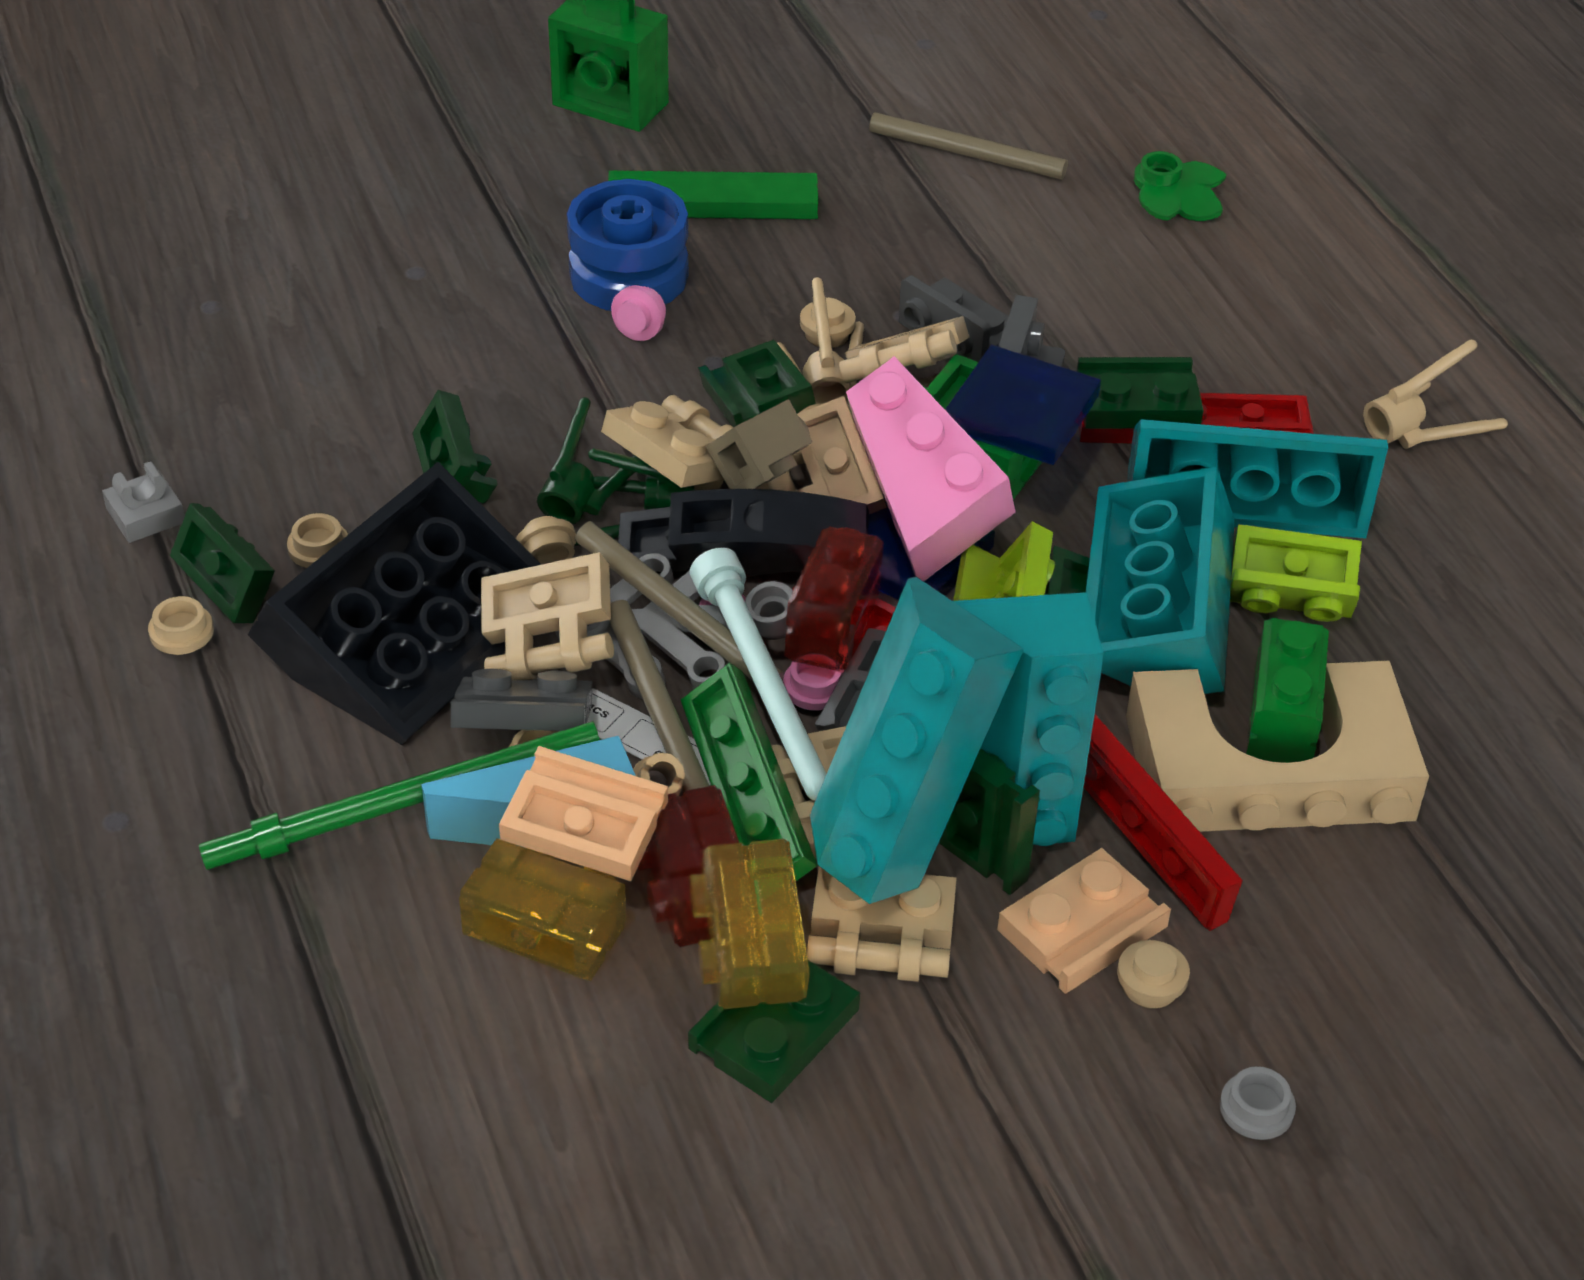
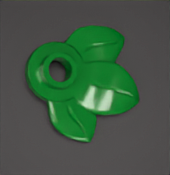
[1134,151,1227,221]

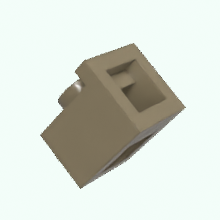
[706,399,813,489]

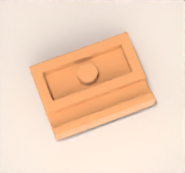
[499,746,668,881]
[997,848,1171,994]

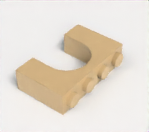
[1126,661,1429,832]

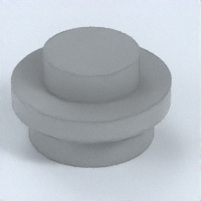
[1220,1067,1296,1140]

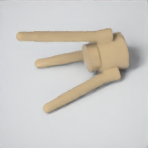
[777,277,864,404]
[1363,339,1508,449]

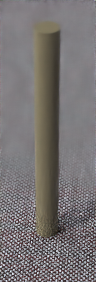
[869,112,1068,180]
[575,521,784,682]
[609,600,718,819]

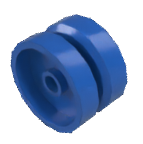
[567,179,689,311]

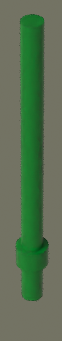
[199,721,600,870]

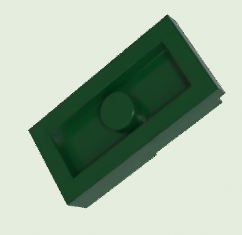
[412,390,498,503]
[170,503,275,623]

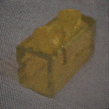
[459,838,626,981]
[690,839,810,1009]

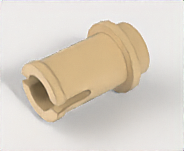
[633,753,685,807]

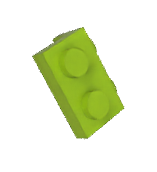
[953,521,1055,601]
[1230,524,1362,622]

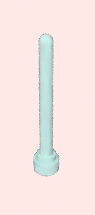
[690,548,826,801]

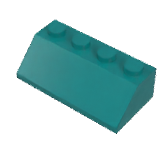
[1127,419,1388,539]
[1086,466,1235,694]
[810,577,1024,904]
[953,592,1104,846]

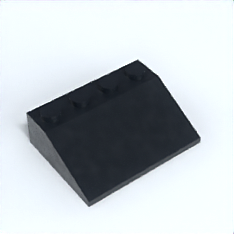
[248,462,542,745]

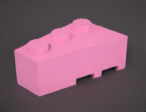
[846,356,1016,582]

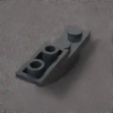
[618,489,869,576]

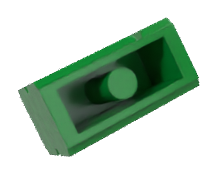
[1246,618,1329,763]

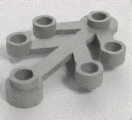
[555,553,799,699]

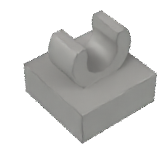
[102,461,185,543]

